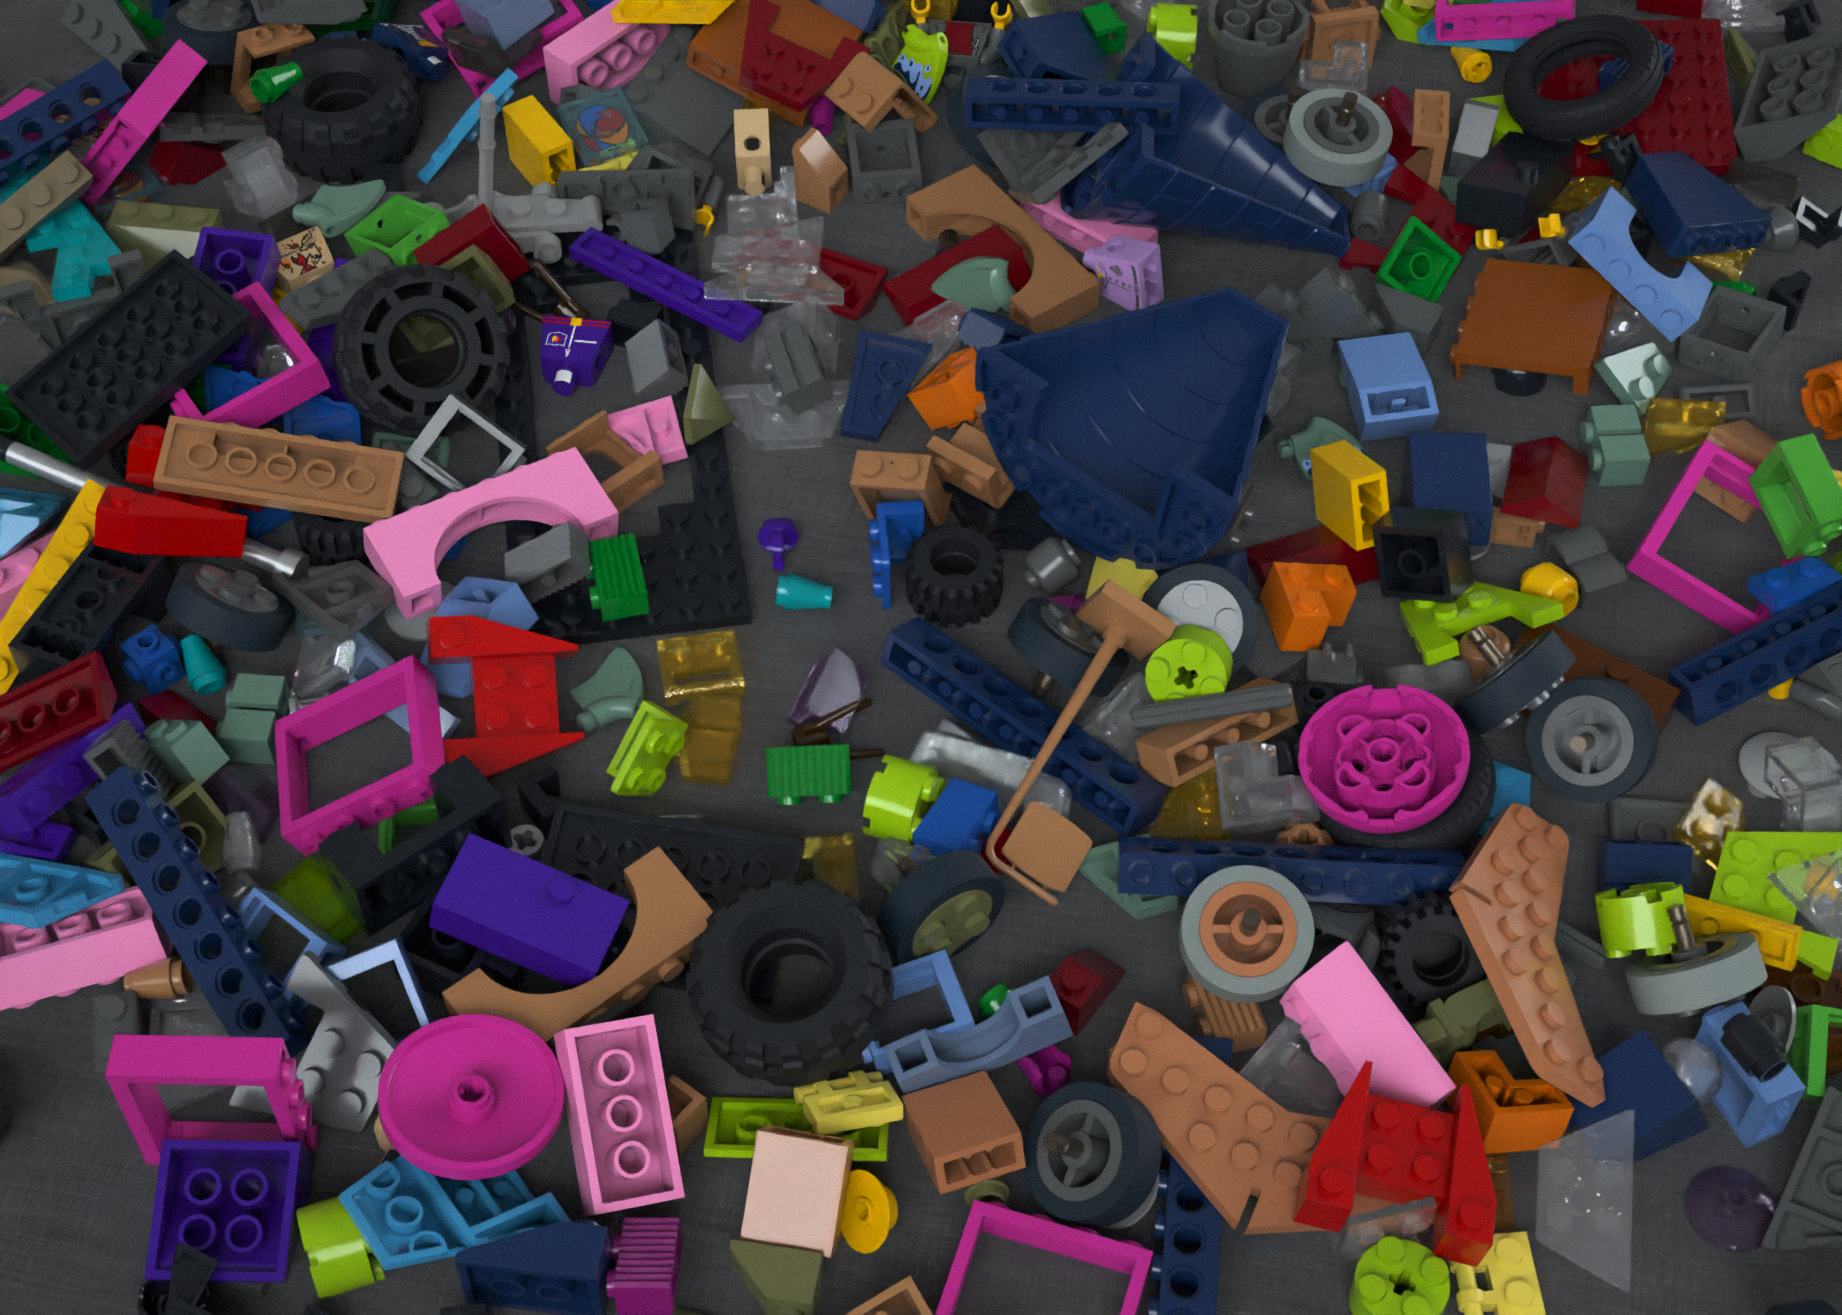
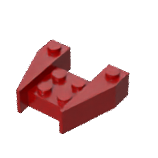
[93,424,263,558]
[426,615,585,780]
[1293,1060,1497,1267]

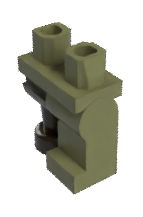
[1411,978,1514,1073]

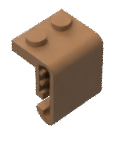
[824,51,937,133]
[925,403,1016,509]
[1694,419,1792,523]

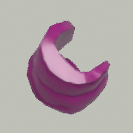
[1016,1044,1073,1096]

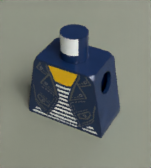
[370,22,448,81]

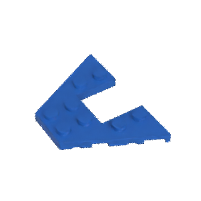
[204,363,363,560]

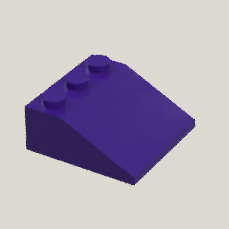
[144,1139,313,1283]

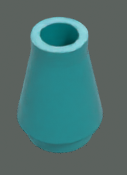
[775,572,833,611]
[180,634,227,696]

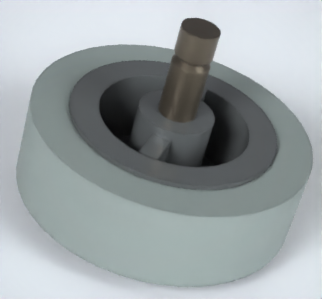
[1283,88,1393,187]
[1625,904,1768,1017]

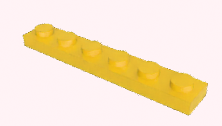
[0,478,106,696]

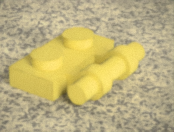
[793,1070,903,1135]
[1448,1231,1546,1315]

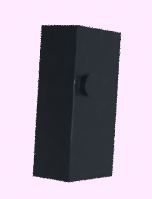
[1455,131,1575,235]

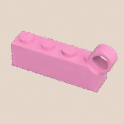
[1020,188,1159,253]

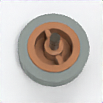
[1179,865,1315,1003]

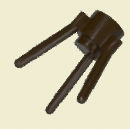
[513,258,591,323]
[791,699,885,759]

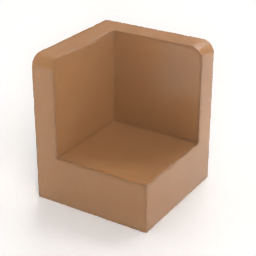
[666,1074,709,1155]

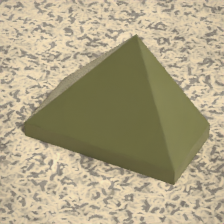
[1724,28,1759,98]
[683,364,735,444]

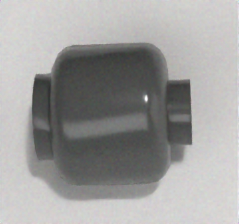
[1023,537,1083,594]

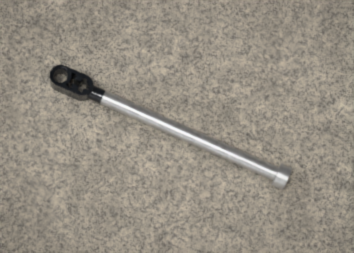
[0,435,310,580]

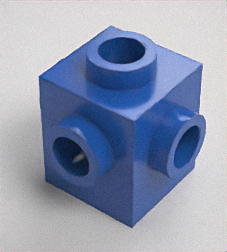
[119,624,186,696]

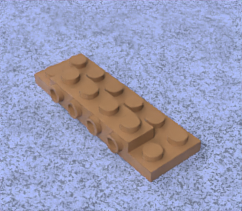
[153,415,405,523]

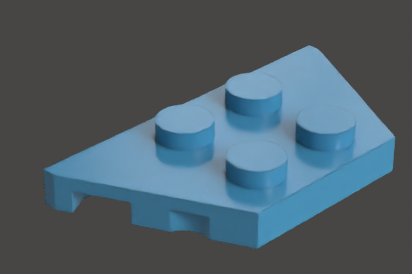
[0,852,126,929]

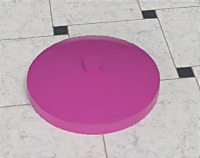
[378,1014,565,1180]

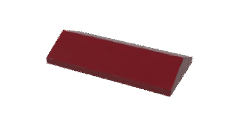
[881,224,1031,343]
[729,228,888,321]
[1500,436,1588,529]
[1242,525,1379,589]
[0,650,118,773]

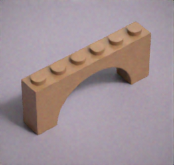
[906,164,1101,334]
[442,846,713,1057]

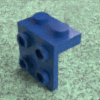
[869,500,924,609]
[1747,556,1842,618]

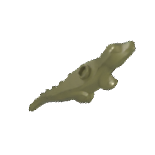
[838,0,909,147]

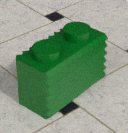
[586,533,650,622]
[766,743,852,805]

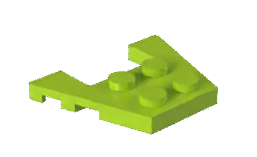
[1399,581,1564,666]
[1709,831,1842,981]

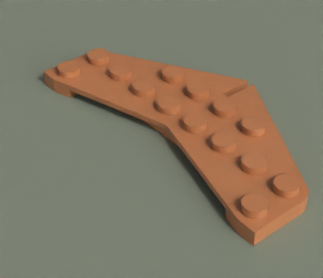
[1449,803,1606,1108]
[1107,1001,1436,1235]

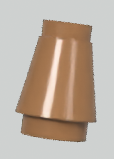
[124,956,195,999]

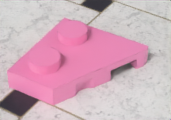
[608,395,688,465]

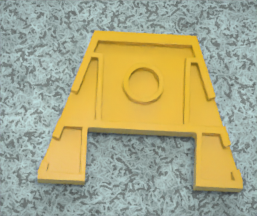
[610,0,735,24]

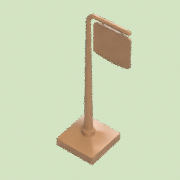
[1305,0,1379,79]
[986,579,1177,906]

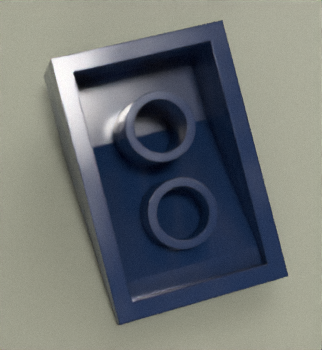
[455,1219,616,1315]

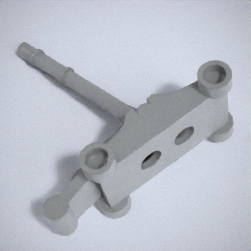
[424,93,603,264]

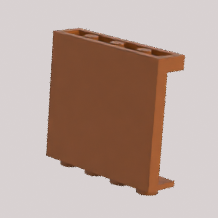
[686,0,863,129]
[1450,258,1617,395]

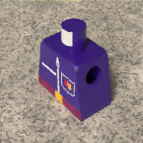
[540,315,614,396]

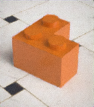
[907,346,985,430]
[1260,562,1357,652]
[1445,1050,1575,1154]

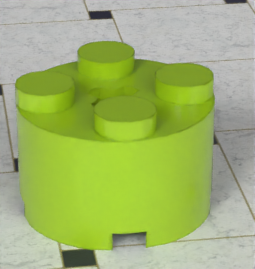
[1147,3,1197,71]
[1145,624,1233,703]
[862,754,946,849]
[1594,882,1688,958]
[296,1196,386,1299]
[1348,1236,1450,1315]

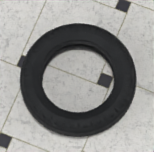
[1503,14,1664,142]
[1302,714,1496,851]

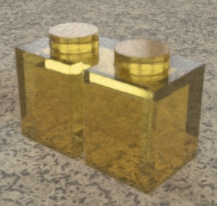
[673,692,743,786]

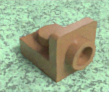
[1490,506,1545,548]

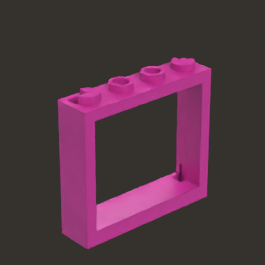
[419,0,585,100]
[1435,0,1576,42]
[80,39,208,207]
[166,281,331,429]
[1625,440,1811,636]
[274,654,445,857]
[105,1034,319,1165]
[935,1199,1153,1315]

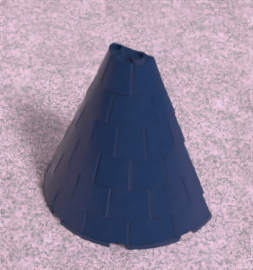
[1060,31,1351,259]
[975,287,1289,570]

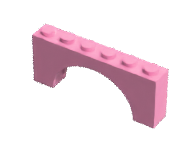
[363,447,619,620]

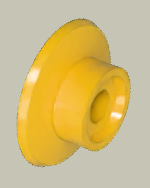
[841,1170,898,1254]

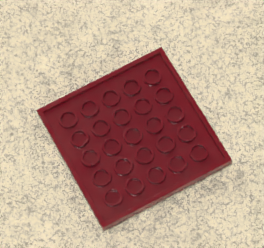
[1518,19,1738,177]

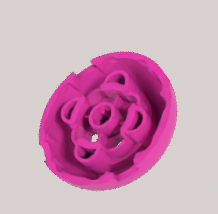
[1298,684,1470,834]

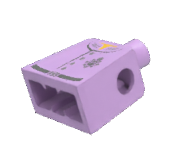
[1082,235,1164,311]

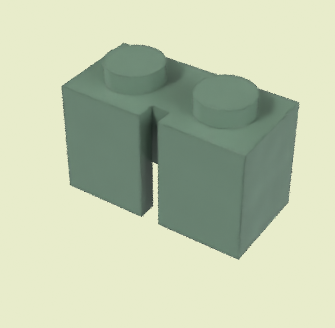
[1580,404,1651,487]
[216,673,292,765]
[144,719,230,785]

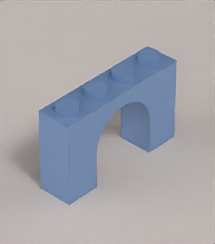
[1568,186,1713,342]

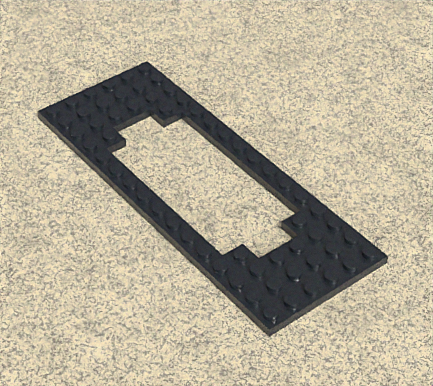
[495,214,752,645]

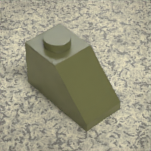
[729,1239,824,1315]

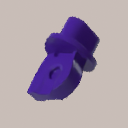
[758,518,798,571]

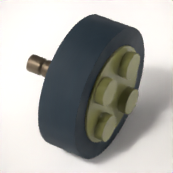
[876,850,1006,965]

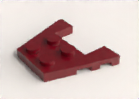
[738,0,871,112]
[1339,163,1480,284]

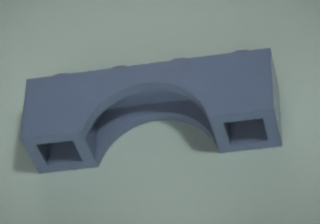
[884,975,1074,1095]

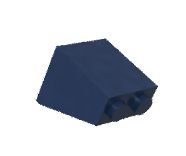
[1400,431,1493,546]
[1563,1029,1709,1174]

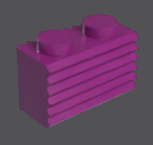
[606,1218,683,1315]

